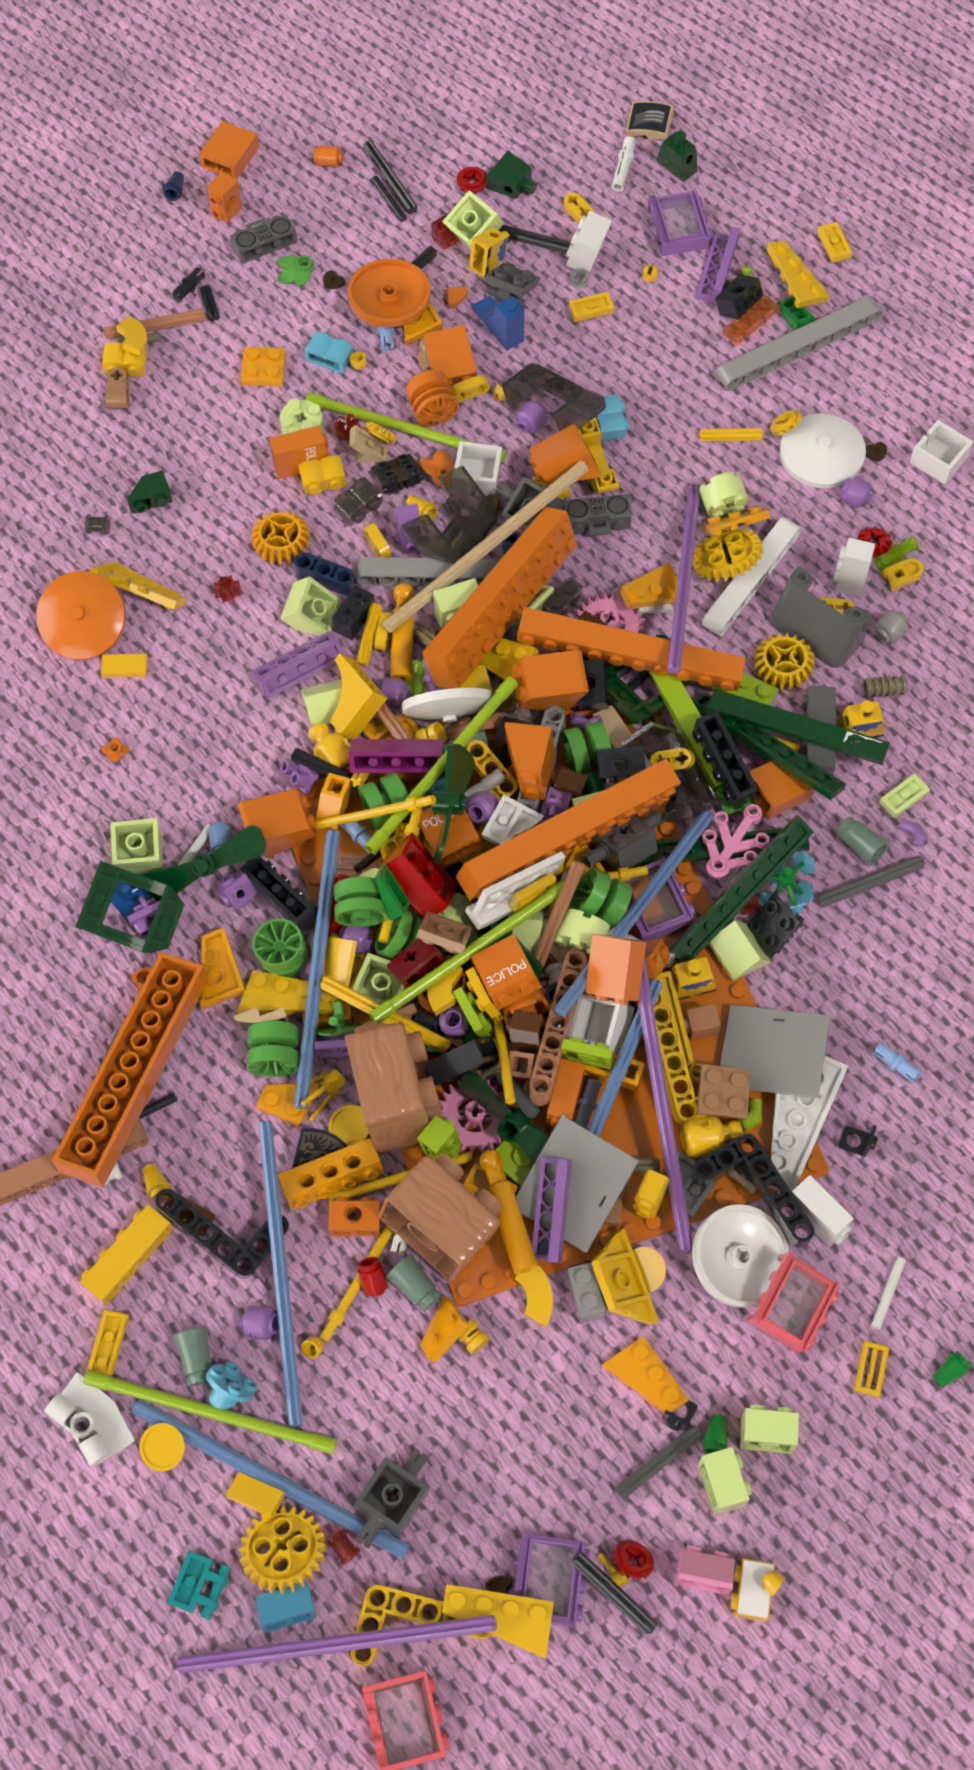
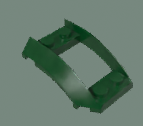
[592,635,692,725]
[75,861,185,954]

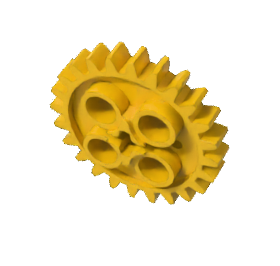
[692,527,763,582]
[239,1506,327,1594]

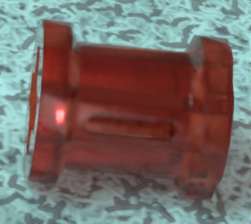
[326,1529,361,1566]

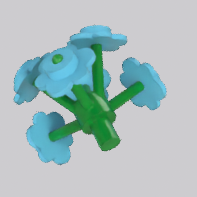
[759,850,816,915]

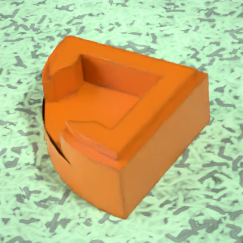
[447,286,467,309]

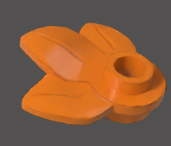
[420,450,456,487]

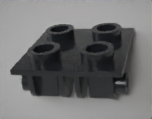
[371,453,424,495]
[747,892,804,958]

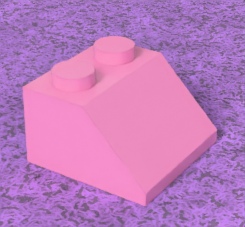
[675,1546,735,1595]

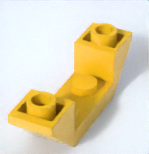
[575,417,620,493]

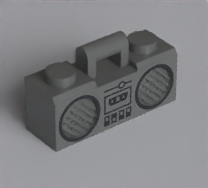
[230,214,297,264]
[563,494,632,536]

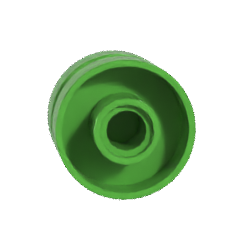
[562,720,612,775]
[357,772,412,832]
[570,867,632,930]
[253,918,310,978]
[247,1021,299,1077]

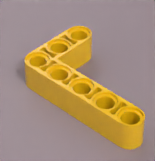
[424,740,517,854]
[653,1004,705,1124]
[351,1585,492,1668]

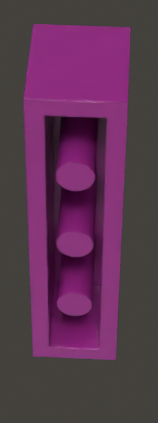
[349,739,444,773]

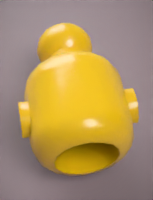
[308,722,350,771]
[680,1116,743,1158]

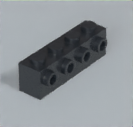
[692,711,758,809]
[240,857,318,937]

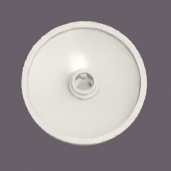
[780,413,866,488]
[402,688,493,723]
[692,1204,789,1308]

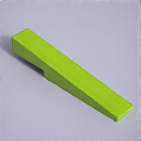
[649,671,721,790]

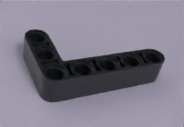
[692,1134,814,1248]
[155,1189,289,1279]

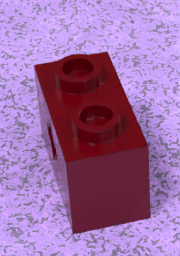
[386,938,446,989]

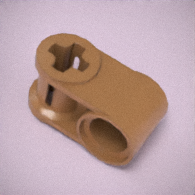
[105,367,130,409]

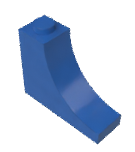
[472,295,525,350]

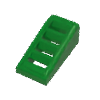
[776,297,815,331]
[375,864,410,920]

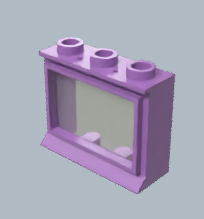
[647,189,713,256]
[625,857,696,942]
[514,1532,590,1628]

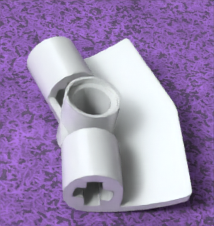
[44,1373,134,1467]

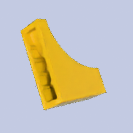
[329,653,388,739]

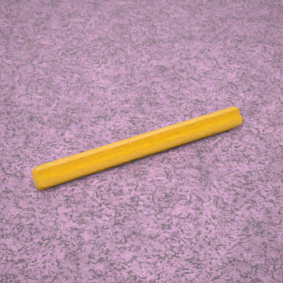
[320,976,451,1054]

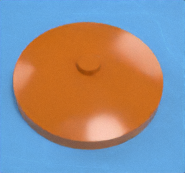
[348,259,431,327]
[36,571,126,660]

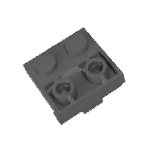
[485,263,540,307]

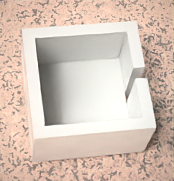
[566,210,612,275]
[910,420,974,485]
[453,441,502,496]
[567,993,635,1054]

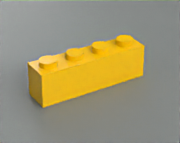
[80,1205,173,1306]

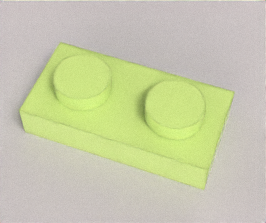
[879,773,930,819]

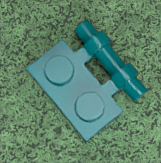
[167,1551,231,1620]

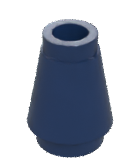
[163,171,184,201]

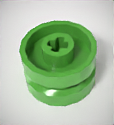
[334,877,388,927]
[375,909,424,959]

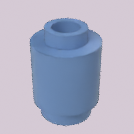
[208,822,233,851]

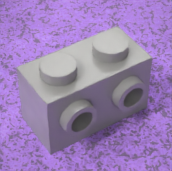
[567,1263,608,1324]

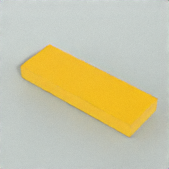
[86,1309,130,1391]

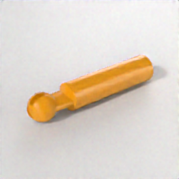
[390,583,415,685]
[479,1150,538,1274]

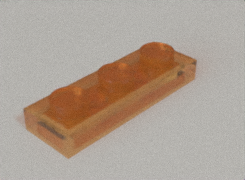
[722,295,780,346]

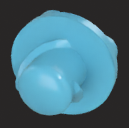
[206,1362,257,1410]

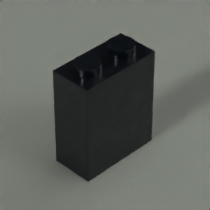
[424,1036,499,1086]

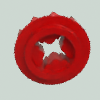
[456,167,487,194]
[857,525,892,557]
[613,1540,654,1581]

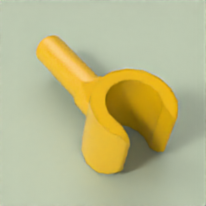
[598,1553,629,1587]

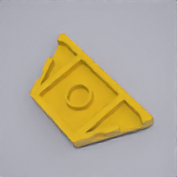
[591,1229,659,1325]

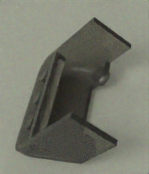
[502,363,606,431]
[401,465,498,564]
[621,722,719,823]

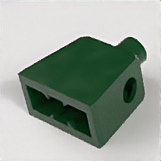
[657,131,698,182]
[487,151,537,199]

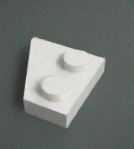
[481,794,544,846]

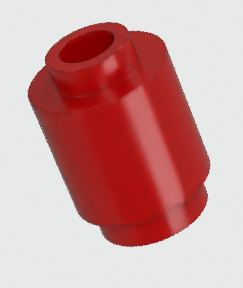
[358,1257,388,1297]

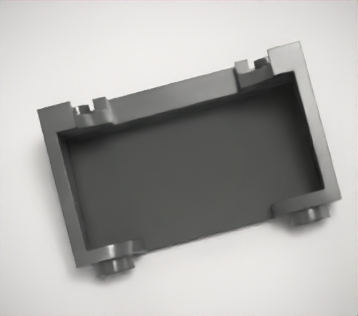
[771,566,872,668]

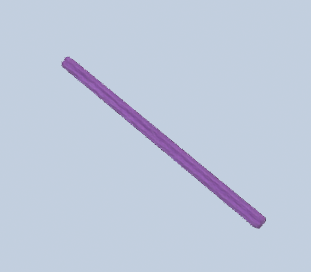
[667,483,700,674]
[638,957,693,1251]
[177,1615,497,1673]

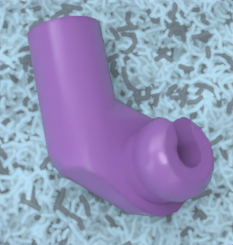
[570,712,603,733]
[898,818,928,847]

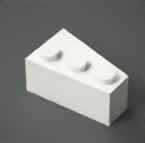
[833,538,875,597]

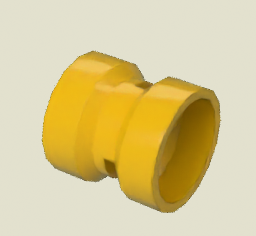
[415,722,447,743]
[457,1318,490,1355]

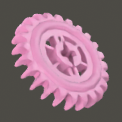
[573,592,645,634]
[439,1079,515,1155]

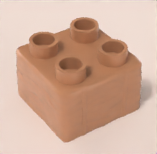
[345,1022,444,1154]
[378,1153,503,1282]

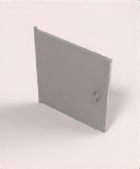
[720,1005,831,1099]
[516,1113,639,1253]

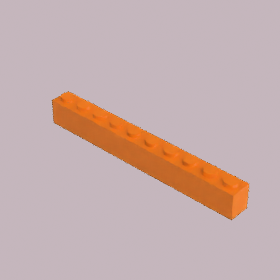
[516,607,746,691]

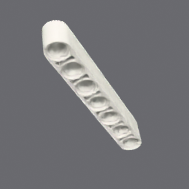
[702,517,802,637]

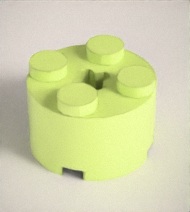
[280,399,324,434]
[699,472,749,518]
[554,909,611,956]

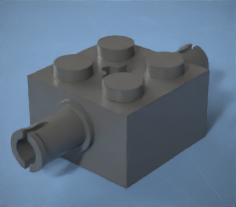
[495,476,574,530]
[582,810,664,871]
[355,1449,429,1549]

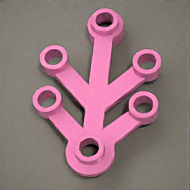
[702,804,769,879]

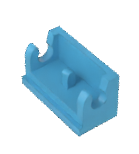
[255,1582,317,1633]

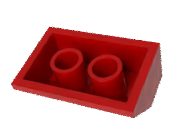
[381,832,458,918]

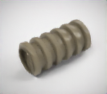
[863,675,908,698]

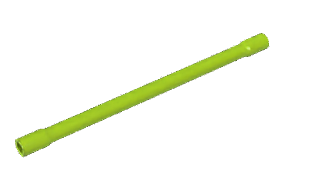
[306,392,507,463]
[365,676,518,855]
[369,877,566,1025]
[83,1369,337,1455]

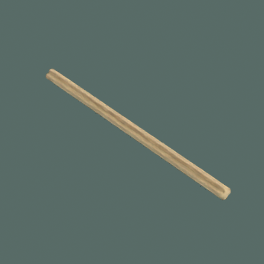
[383,461,588,633]

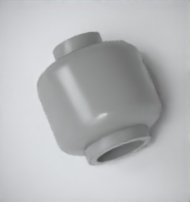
[875,610,908,643]

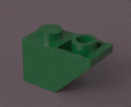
[127,470,173,514]

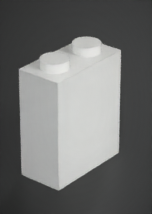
[792,1175,854,1248]

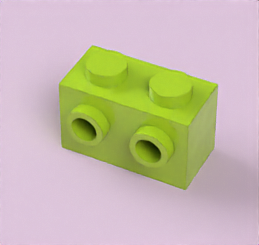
[417,1115,462,1160]

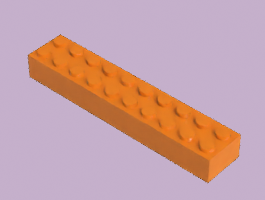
[422,506,577,689]
[456,759,681,901]
[52,952,209,1188]

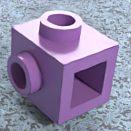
[216,870,259,909]

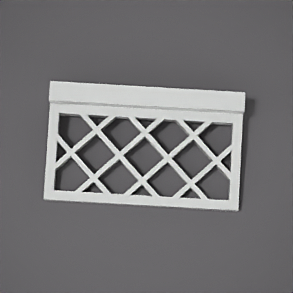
[465,852,565,930]

